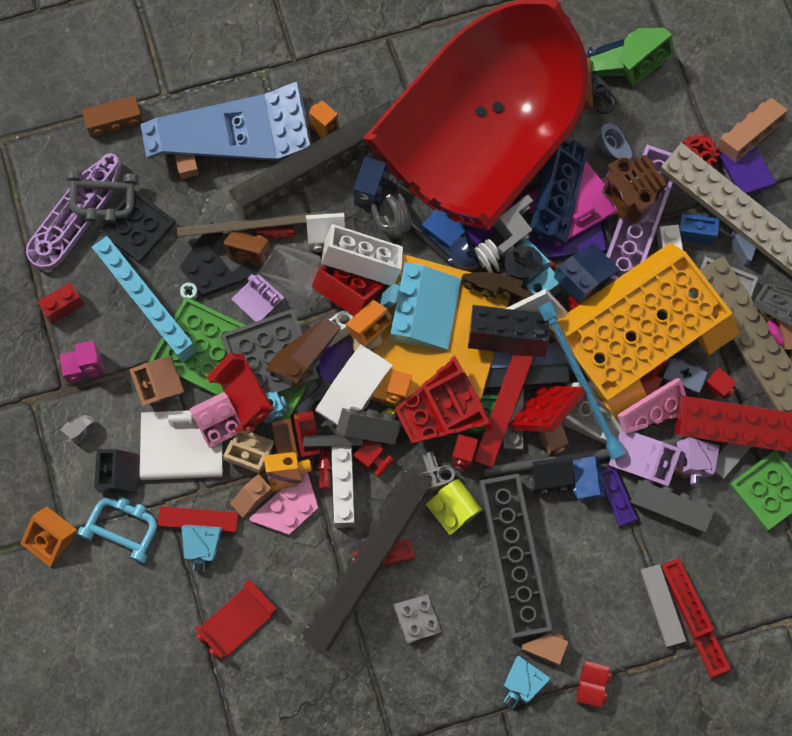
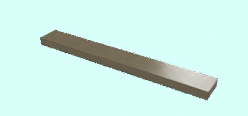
[177,211,327,237]

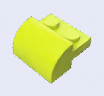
[426,479,483,535]

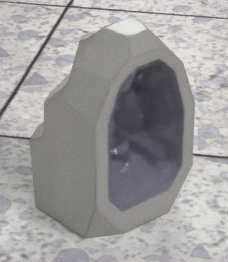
[61,415,96,444]

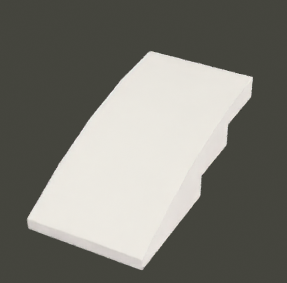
[315,344,393,425]

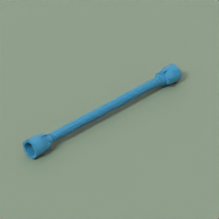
[538,301,626,460]

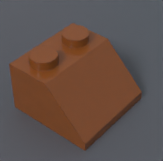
[224,231,270,267]

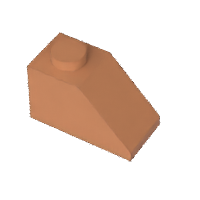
[539,422,568,456]
[230,474,273,518]
[520,633,568,667]

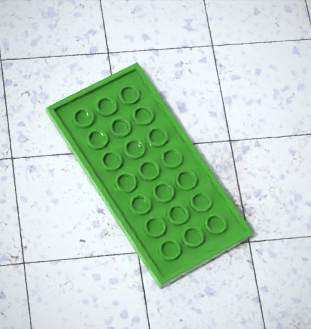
[149,297,320,422]

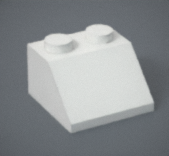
[306,213,345,252]

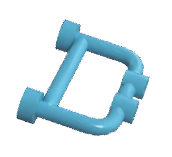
[77,496,157,564]

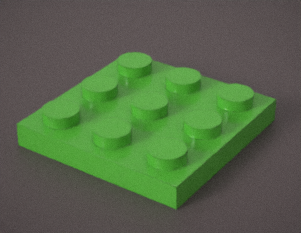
[729,450,792,531]

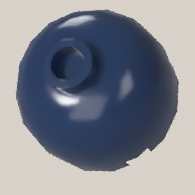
[448,235,482,273]

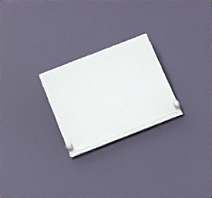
[140,411,224,480]

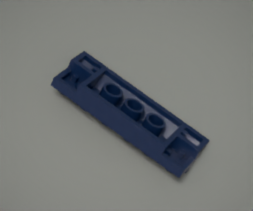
[530,139,588,244]

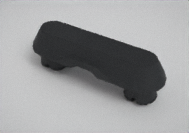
[291,380,332,423]

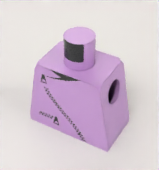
[677,437,719,487]

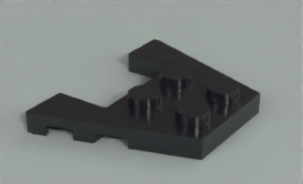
[179,221,258,297]

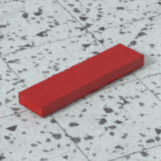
[157,506,239,533]

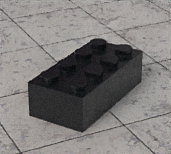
[468,305,549,358]

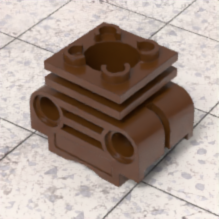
[601,155,666,225]

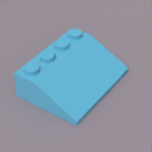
[391,262,461,351]

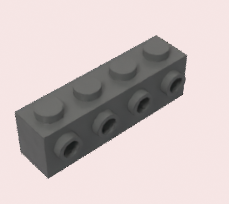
[630,478,714,532]

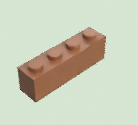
[719,98,788,162]

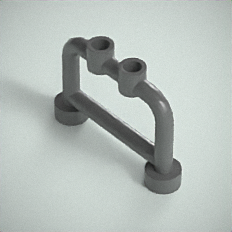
[67,170,139,223]

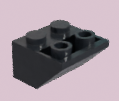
[94,449,140,493]

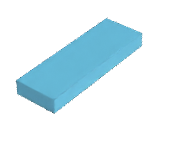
[377,284,400,309]

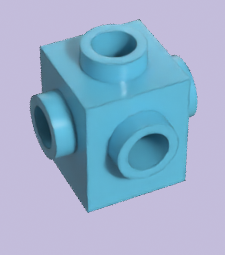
[264,392,288,423]

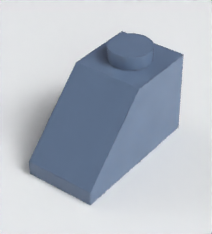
[731,230,756,267]

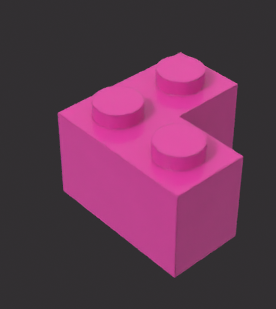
[59,340,105,382]

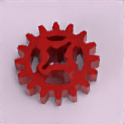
[682,133,720,166]

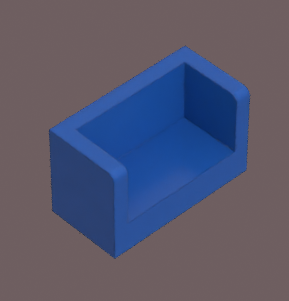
[678,214,719,244]

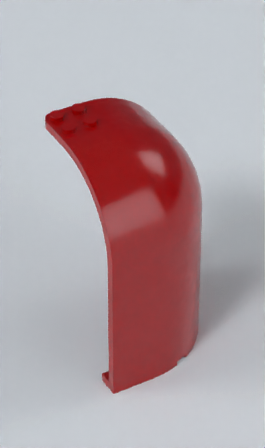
[363,0,588,230]

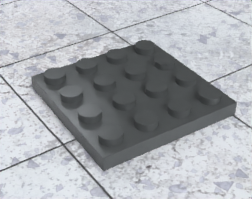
[221,309,319,394]

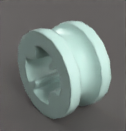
[180,283,198,300]

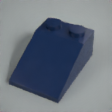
[554,243,620,304]

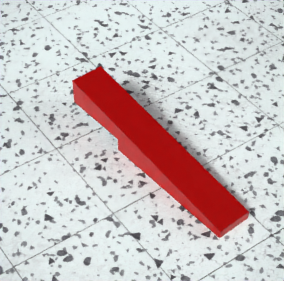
[474,354,533,468]
[661,558,731,681]

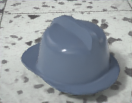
[598,123,632,159]

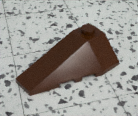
[266,318,341,390]

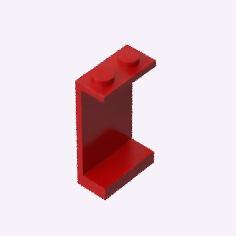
[206,353,274,434]
[195,579,277,660]

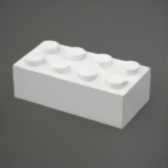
[322,224,403,285]

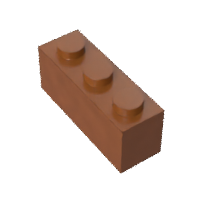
[82,95,143,137]

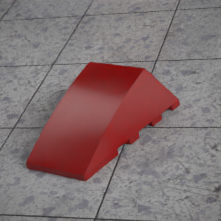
[395,355,490,444]

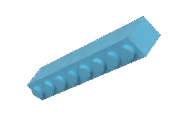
[92,236,198,363]

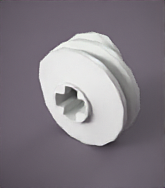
[474,239,500,273]

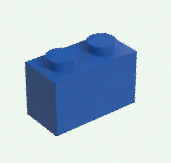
[422,209,465,252]
[573,456,605,502]

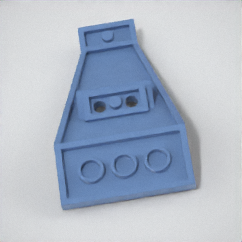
[140,82,313,161]

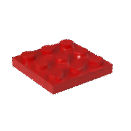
[509,386,586,432]

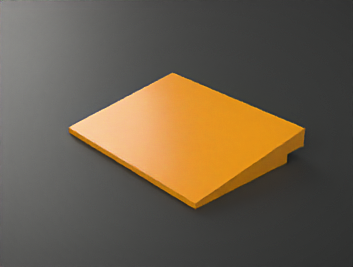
[370,254,510,408]

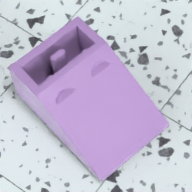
[609,428,681,486]

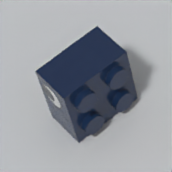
[353,157,389,209]

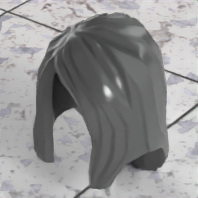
[371,193,411,239]

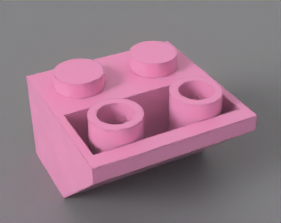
[190,392,241,448]

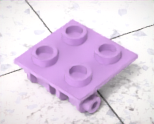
[231,274,284,322]

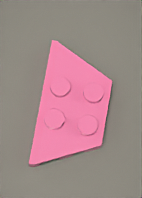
[249,472,318,536]

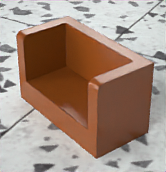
[271,417,298,457]

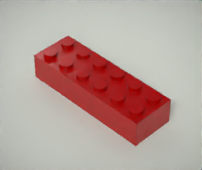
[675,395,792,452]

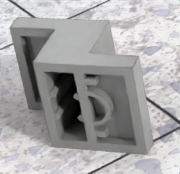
[493,195,533,258]

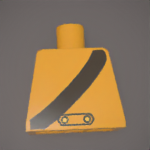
[264,452,312,492]

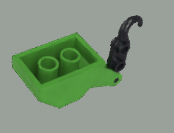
[590,28,675,115]

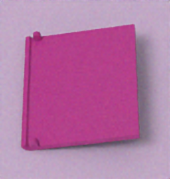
[520,161,616,246]

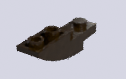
[461,272,534,302]

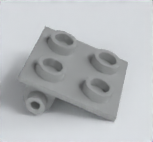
[394,595,442,644]

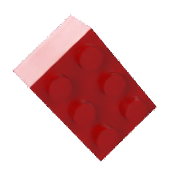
[311,265,383,316]

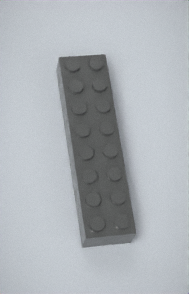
[479,474,552,641]

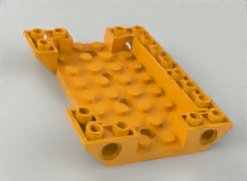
[549,243,740,421]

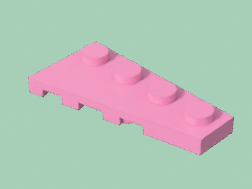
[618,378,686,433]

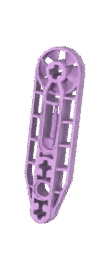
[26,153,121,270]

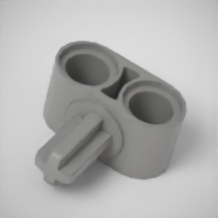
[418,451,455,493]

